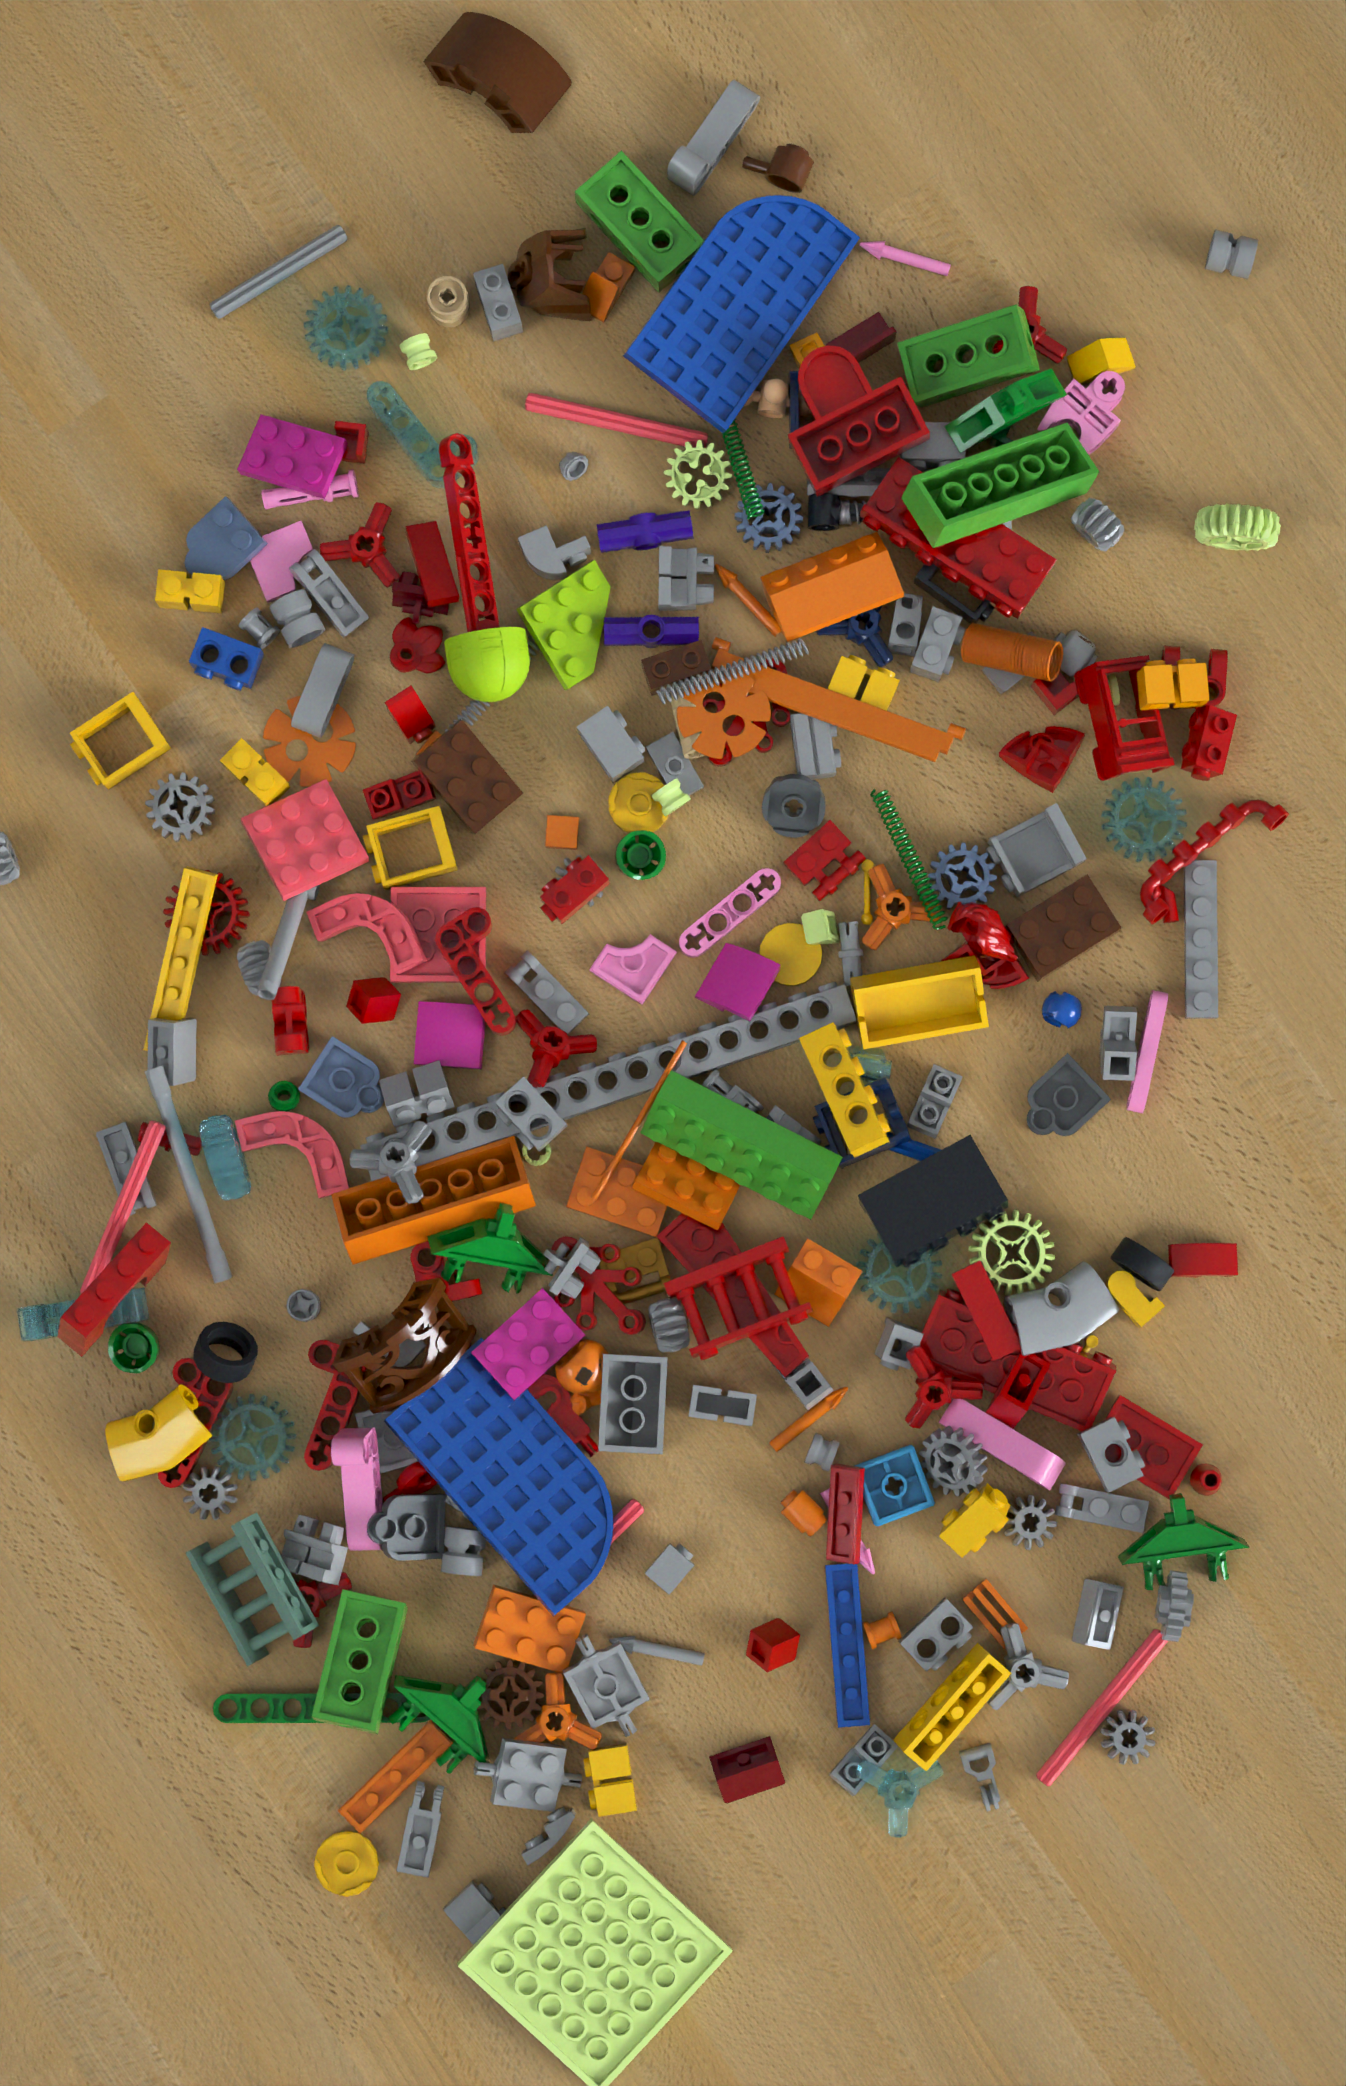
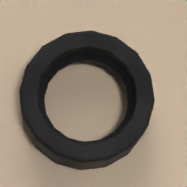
[1111,1237,1174,1291]
[193,1322,258,1383]

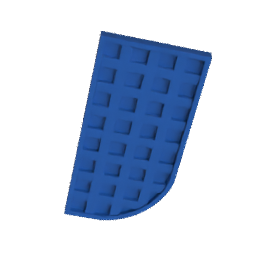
[623,195,860,433]
[384,1337,613,1617]

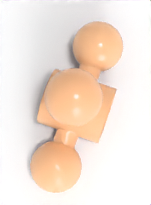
[743,379,812,418]

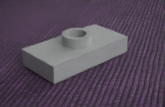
[646,732,704,796]

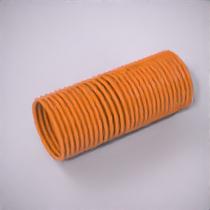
[961,623,1063,682]

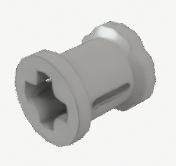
[238,607,280,649]

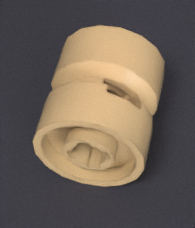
[427,276,470,327]

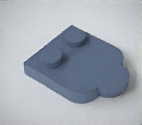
[185,496,268,580]
[298,1036,384,1118]

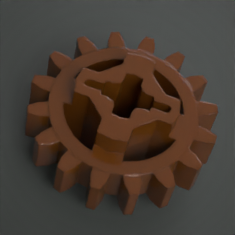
[477,1659,545,1730]

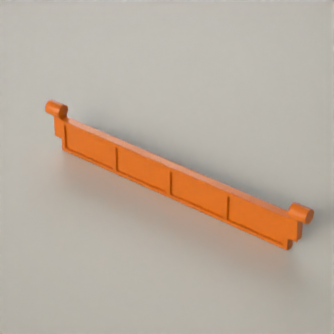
[712,637,966,762]

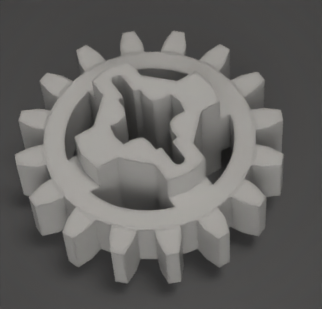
[145,772,215,842]
[919,1426,988,1496]
[1155,1570,1194,1642]

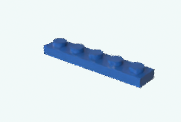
[825,1563,870,1728]

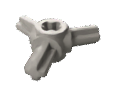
[350,1121,432,1204]
[987,1623,1069,1710]

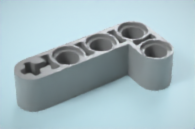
[667,80,760,196]

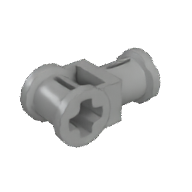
[702,1069,764,1113]

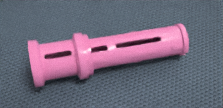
[261,469,359,510]

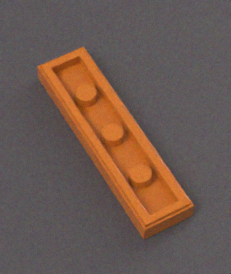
[338,1720,453,1834]

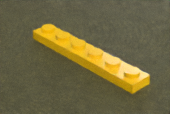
[143,866,218,1051]

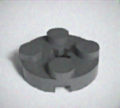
[762,774,826,838]

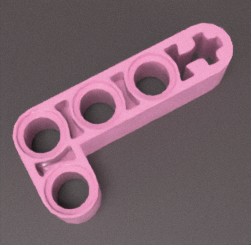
[939,1399,1066,1491]
[331,1428,383,1551]

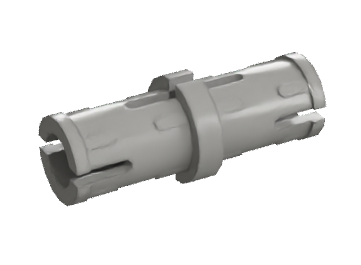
[838,921,864,986]

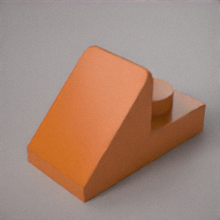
[582,252,636,323]

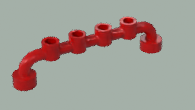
[1140,799,1289,925]

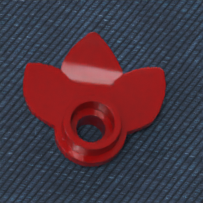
[390,617,446,674]

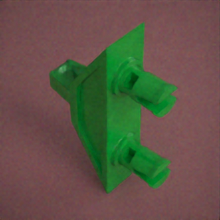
[944,368,1067,453]
[427,1203,553,1294]
[1118,1493,1250,1590]
[389,1675,490,1774]

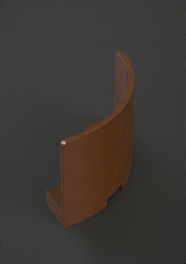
[423,12,572,133]

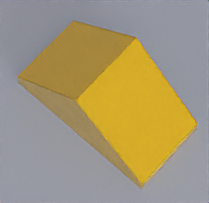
[1066,338,1136,385]

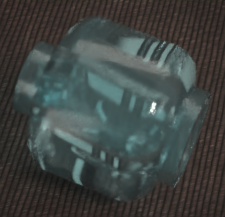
[849,1046,892,1086]

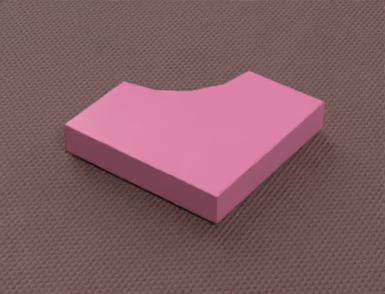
[250,521,313,603]
[589,934,677,1005]

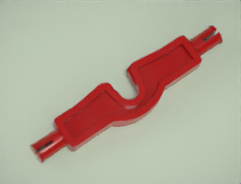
[527,1373,598,1458]

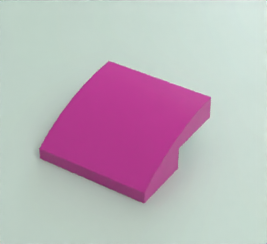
[695,943,781,1022]
[414,1001,486,1069]

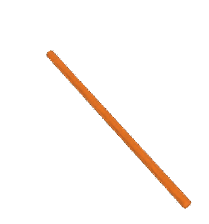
[591,1040,687,1201]

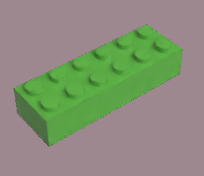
[901,423,1099,548]
[640,1070,843,1220]

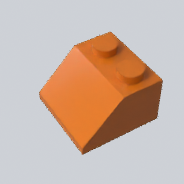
[774,1238,863,1327]

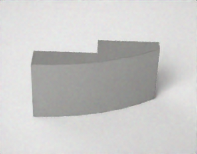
[906,1064,963,1139]
[829,1724,898,1797]
[521,1807,576,1866]

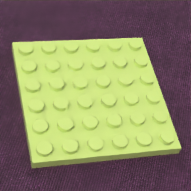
[457,1818,733,2086]

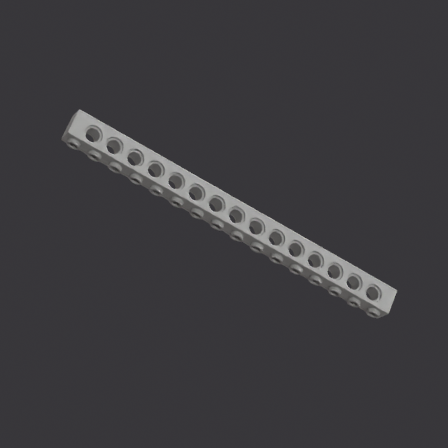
[360,982,857,1181]

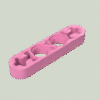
[679,868,781,958]
[1126,990,1168,1113]

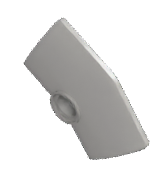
[1004,1261,1119,1356]

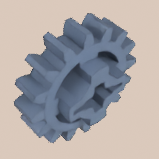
[735,483,803,553]
[928,843,997,910]

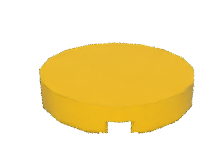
[608,772,668,833]
[759,923,822,987]
[314,1830,379,1897]

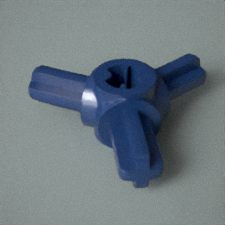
[816,605,893,667]

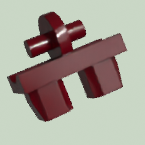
[392,571,449,624]

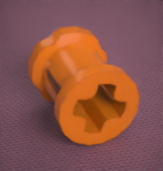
[862,1611,902,1650]

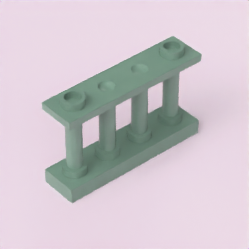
[186,1512,319,1666]

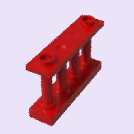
[664,1236,813,1360]

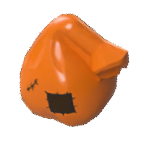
[555,1339,609,1416]

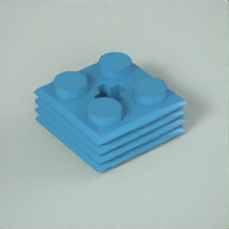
[855,1445,935,1527]

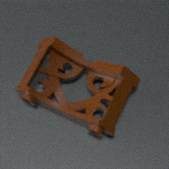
[333,1278,477,1414]

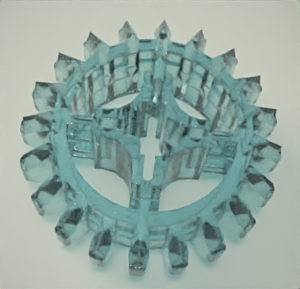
[304,285,389,371]
[1101,777,1187,863]
[199,1114,251,1201]
[856,1233,942,1313]
[209,1394,297,1481]

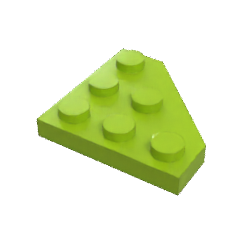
[516,560,611,690]

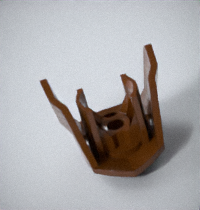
[508,228,591,321]

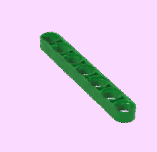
[213,1693,430,1723]

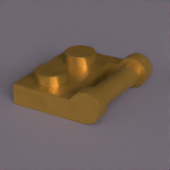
[599,1238,671,1305]

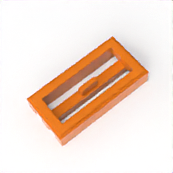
[962,1578,1028,1649]

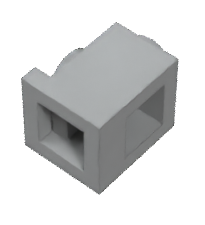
[875,1317,924,1371]

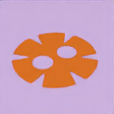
[677,670,771,759]
[263,696,356,787]

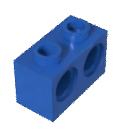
[189,627,264,691]

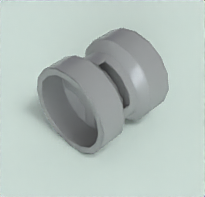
[286,1289,321,1322]

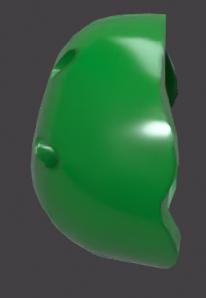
[615,830,666,880]
[108,1323,160,1374]

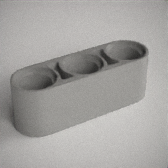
[291,643,355,738]

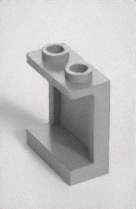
[986,803,1087,897]

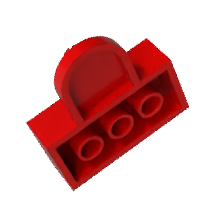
[787,346,930,497]

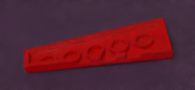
[656,1213,809,1378]

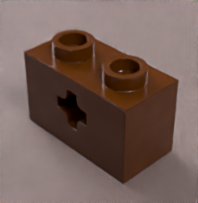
[641,640,711,696]

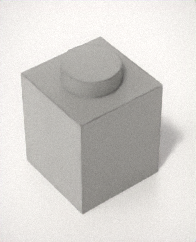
[645,1543,694,1595]

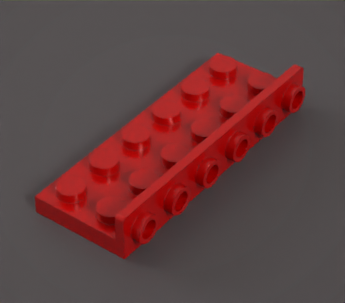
[860,456,1057,619]
[920,1288,1117,1431]

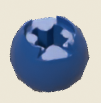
[1041,991,1082,1029]

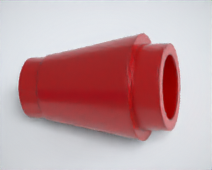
[1190,1463,1222,1496]

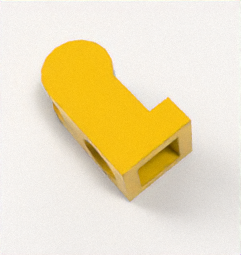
[1105,1270,1165,1328]

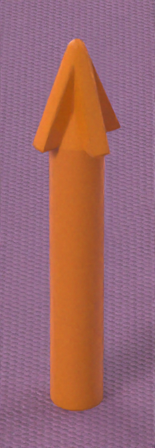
[715,564,782,637]
[769,1387,848,1452]

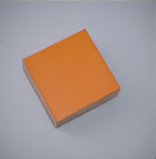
[545,815,579,850]

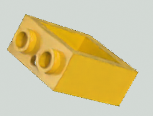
[70,692,172,790]
[363,805,458,890]

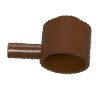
[742,144,814,193]

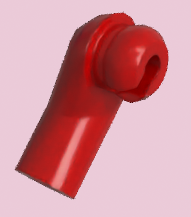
[1152,885,1179,923]

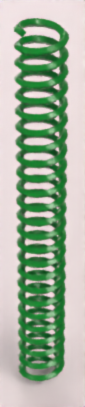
[722,418,764,520]
[870,789,948,930]

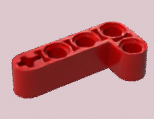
[435,907,516,1036]
[304,1340,368,1471]
[158,1358,233,1488]

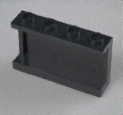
[858,1135,1008,1268]

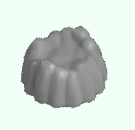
[559,452,589,481]

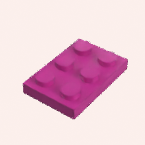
[237,414,348,499]
[471,1288,586,1401]

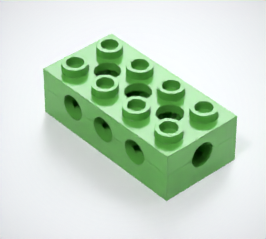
[575,150,704,293]
[897,304,1040,408]
[312,1589,408,1735]

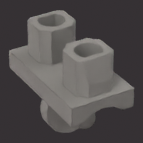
[543,1237,601,1299]

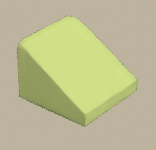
[801,909,840,945]

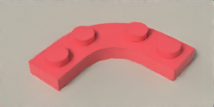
[306,893,427,974]
[235,1111,350,1199]

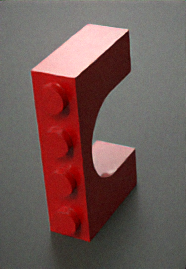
[57,1222,171,1357]

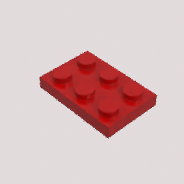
[1104,1395,1203,1500]

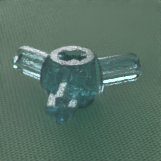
[856,1760,944,1838]

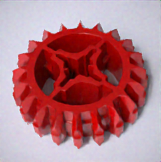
[163,870,250,956]

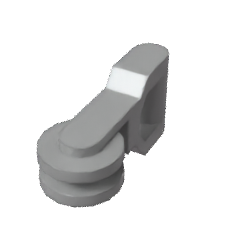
[959,1743,1001,1812]

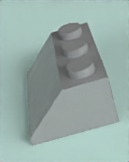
[598,1354,668,1454]

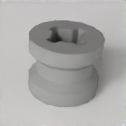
[804,1433,840,1472]

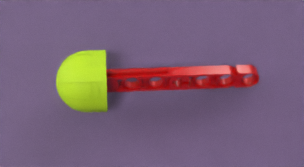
[439,433,530,702]

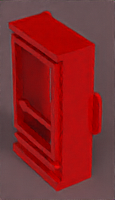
[1074,655,1175,781]

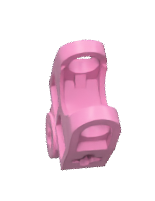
[1037,371,1125,455]

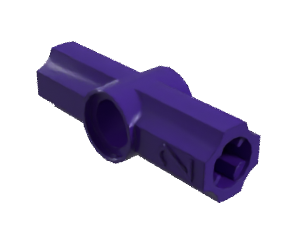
[596,510,694,553]
[604,614,699,648]

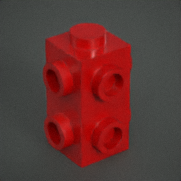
[1181,705,1237,781]
[540,855,610,924]

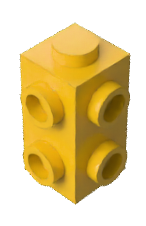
[939,1483,1010,1558]

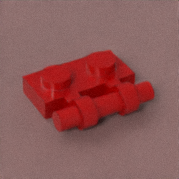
[783,820,866,901]

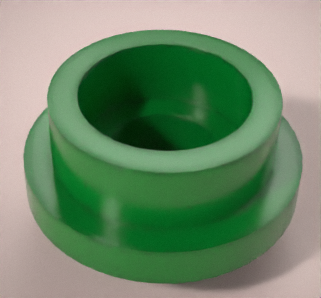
[268,1081,300,1112]

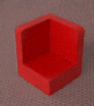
[334,421,369,464]
[1031,671,1079,715]
[346,977,401,1024]
[746,1618,800,1673]

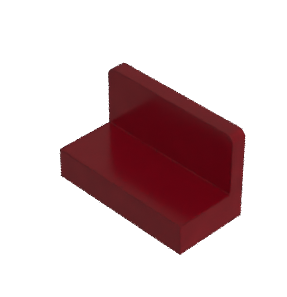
[826,312,897,363]
[709,1736,785,1804]

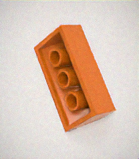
[760,532,905,642]

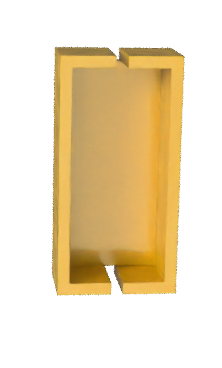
[850,955,989,1049]

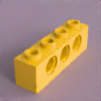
[799,1022,891,1158]
[893,1642,1011,1771]

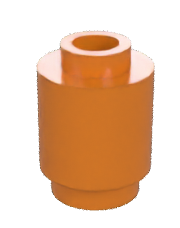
[781,1489,828,1537]

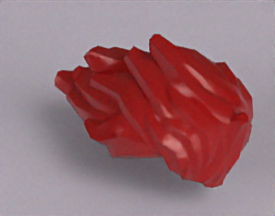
[947,902,1018,963]

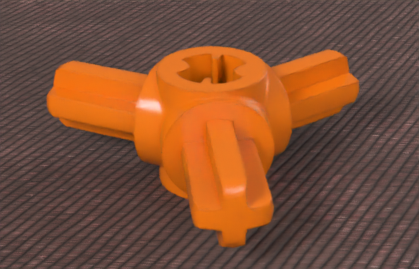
[861,864,942,951]
[514,1673,602,1750]

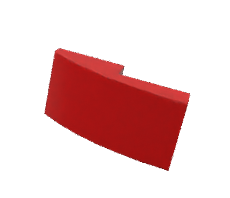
[363,770,436,820]
[1168,1243,1238,1278]

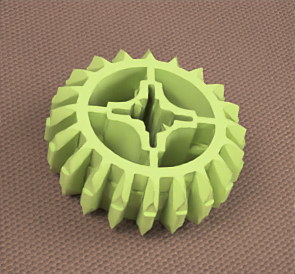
[1194,503,1281,551]
[968,1210,1055,1296]

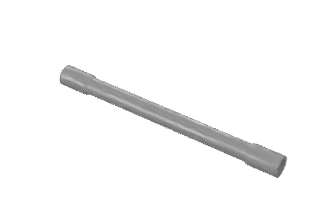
[144,1065,232,1283]

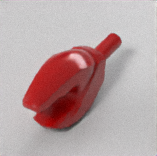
[383,1461,437,1502]

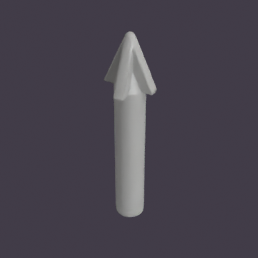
[609,1636,705,1666]

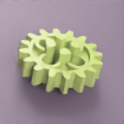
[664,440,733,509]

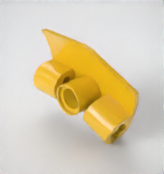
[105,1384,212,1482]

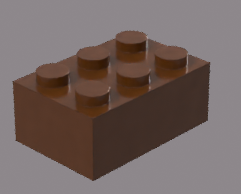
[411,720,523,834]
[1005,874,1122,982]

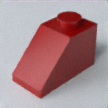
[384,685,436,744]
[985,1351,1051,1429]

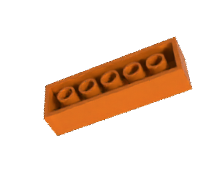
[331,1136,536,1265]

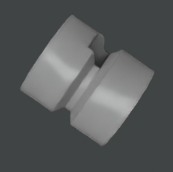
[1205,229,1258,279]
[269,589,325,648]
[441,1526,486,1576]

